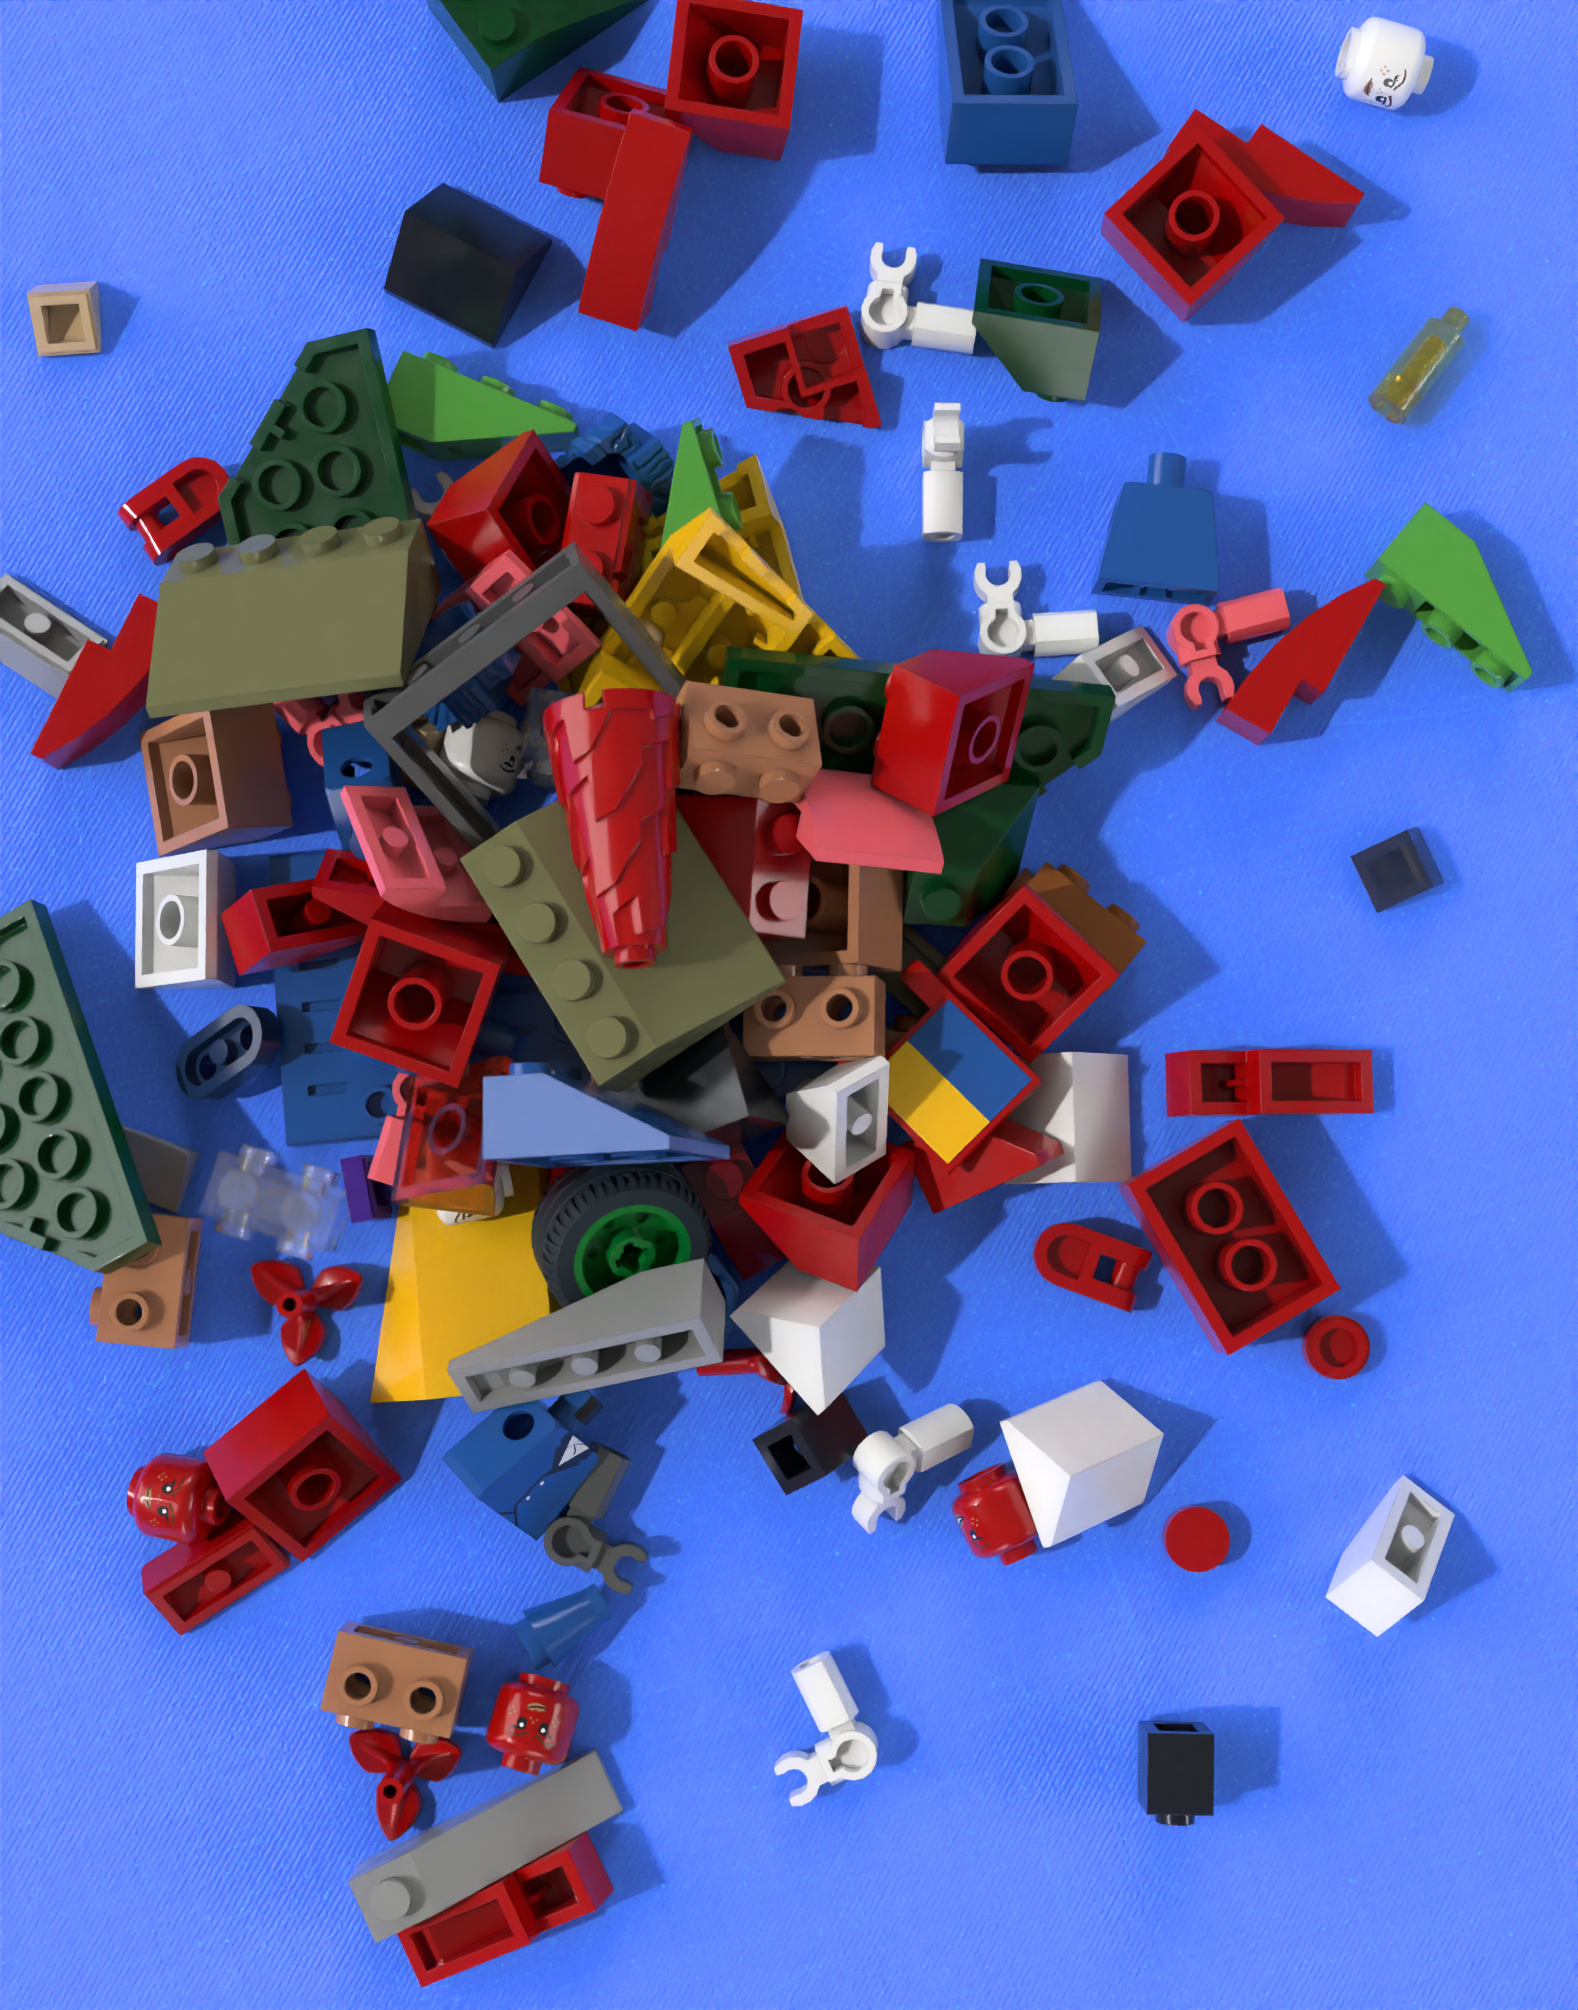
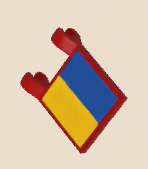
[836,960,1042,1175]

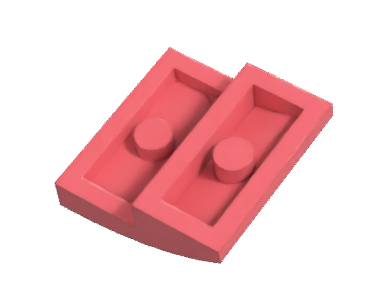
[430,549,602,707]
[794,769,944,874]
[340,785,493,924]

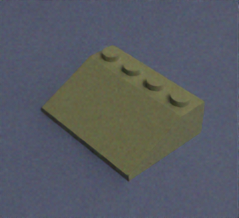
[146,517,442,718]
[460,801,788,1093]

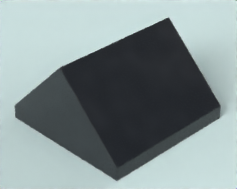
[384,183,552,349]
[621,1022,789,1168]

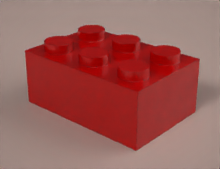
[1117,1118,1341,1356]

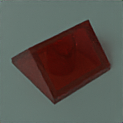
[390,1055,513,1217]

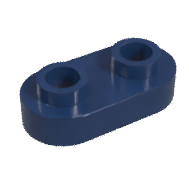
[176,1005,282,1100]

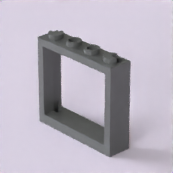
[363,541,687,849]

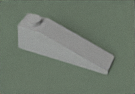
[447,1258,726,1413]
[348,1748,623,1943]

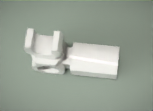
[860,242,977,355]
[922,402,964,542]
[973,560,1099,658]
[852,1404,974,1535]
[774,1651,878,1807]

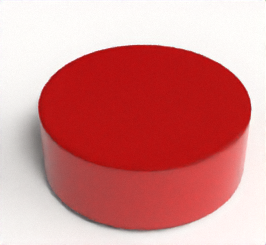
[1301,1314,1370,1380]
[1162,1505,1230,1573]

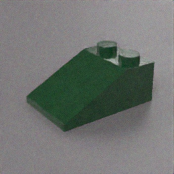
[426,0,648,103]

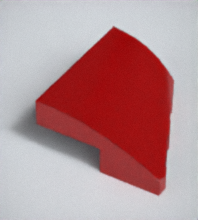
[728,304,882,429]

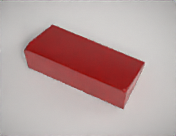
[141,1508,291,1636]

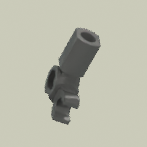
[543,1441,649,1594]

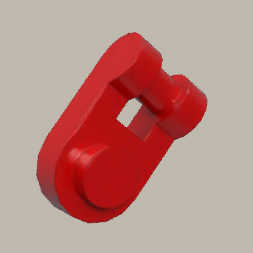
[118,457,230,566]
[1032,1222,1153,1313]

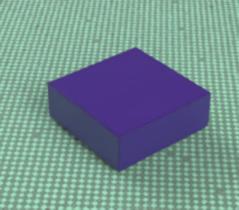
[340,1155,393,1223]

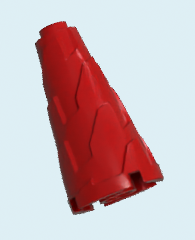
[542,688,682,970]

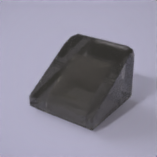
[1350,827,1444,913]

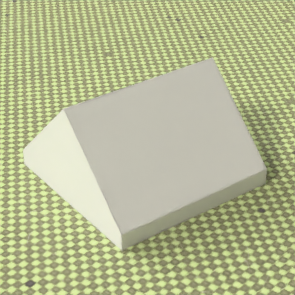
[135,849,236,989]
[1003,1052,1132,1184]
[730,1260,885,1415]
[1000,1380,1164,1548]

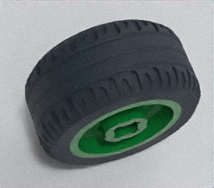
[531,1163,712,1307]

